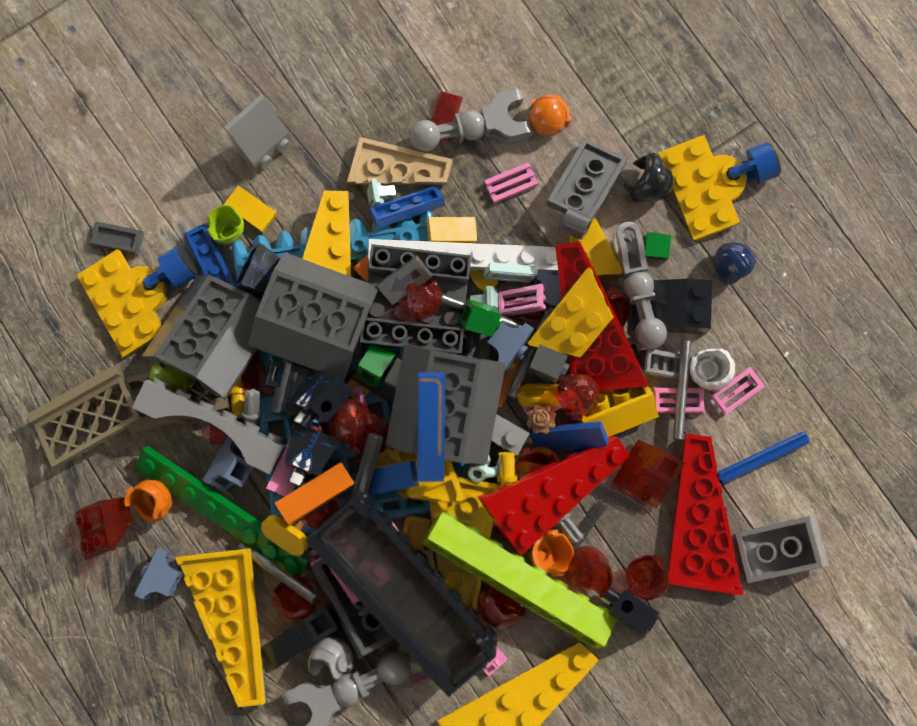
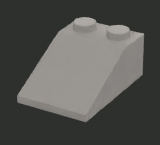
[224,94,292,171]
[735,516,829,583]

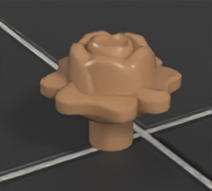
[527,405,556,434]

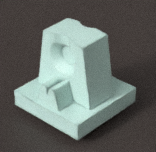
[367,179,396,207]
[470,286,498,310]

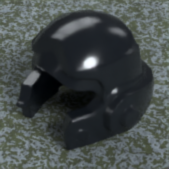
[623,153,674,203]

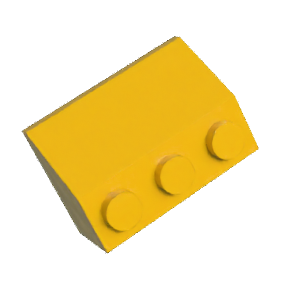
[570,386,659,437]

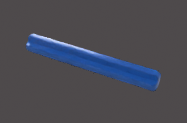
[717,432,810,484]

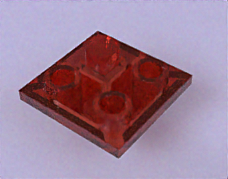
[612,439,685,508]
[76,497,132,560]

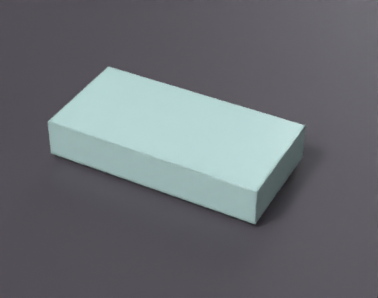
[483,262,538,283]

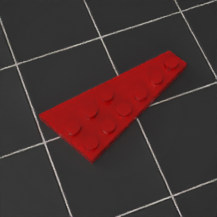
[555,241,649,394]
[666,433,744,596]
[478,436,629,556]

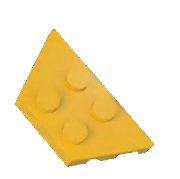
[528,268,613,357]
[393,448,466,503]

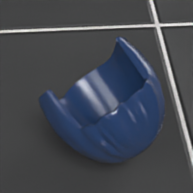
[714,242,756,285]

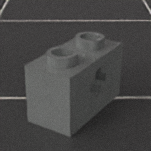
[528,344,569,384]

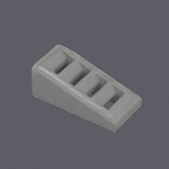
[638,348,693,381]

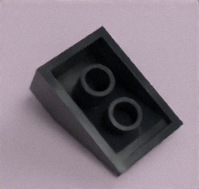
[632,279,712,334]

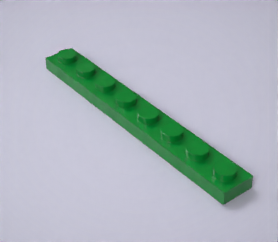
[134,446,312,579]

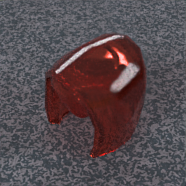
[565,545,613,598]

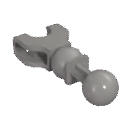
[410,89,534,151]
[613,222,667,349]
[281,651,411,726]

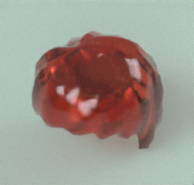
[479,586,527,630]

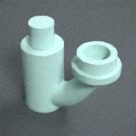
[468,455,516,482]

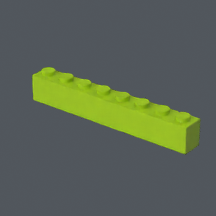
[422,512,618,649]

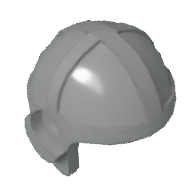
[308,636,353,679]

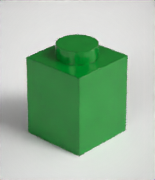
[459,299,502,337]
[356,344,395,389]

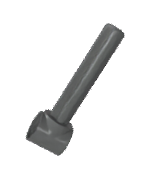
[341,433,383,533]

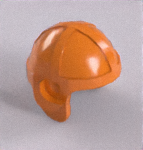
[529,95,572,137]
[123,480,172,522]
[528,529,574,577]

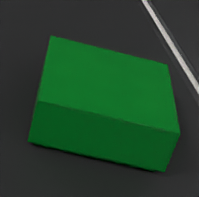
[645,232,671,260]

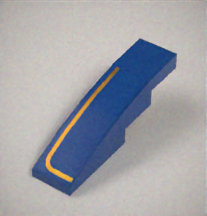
[417,372,445,482]

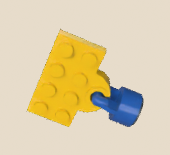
[659,135,781,242]
[77,246,197,358]

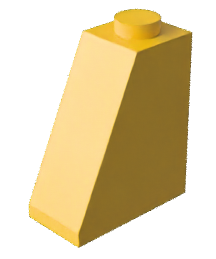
[569,218,622,280]

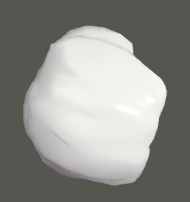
[689,349,735,390]

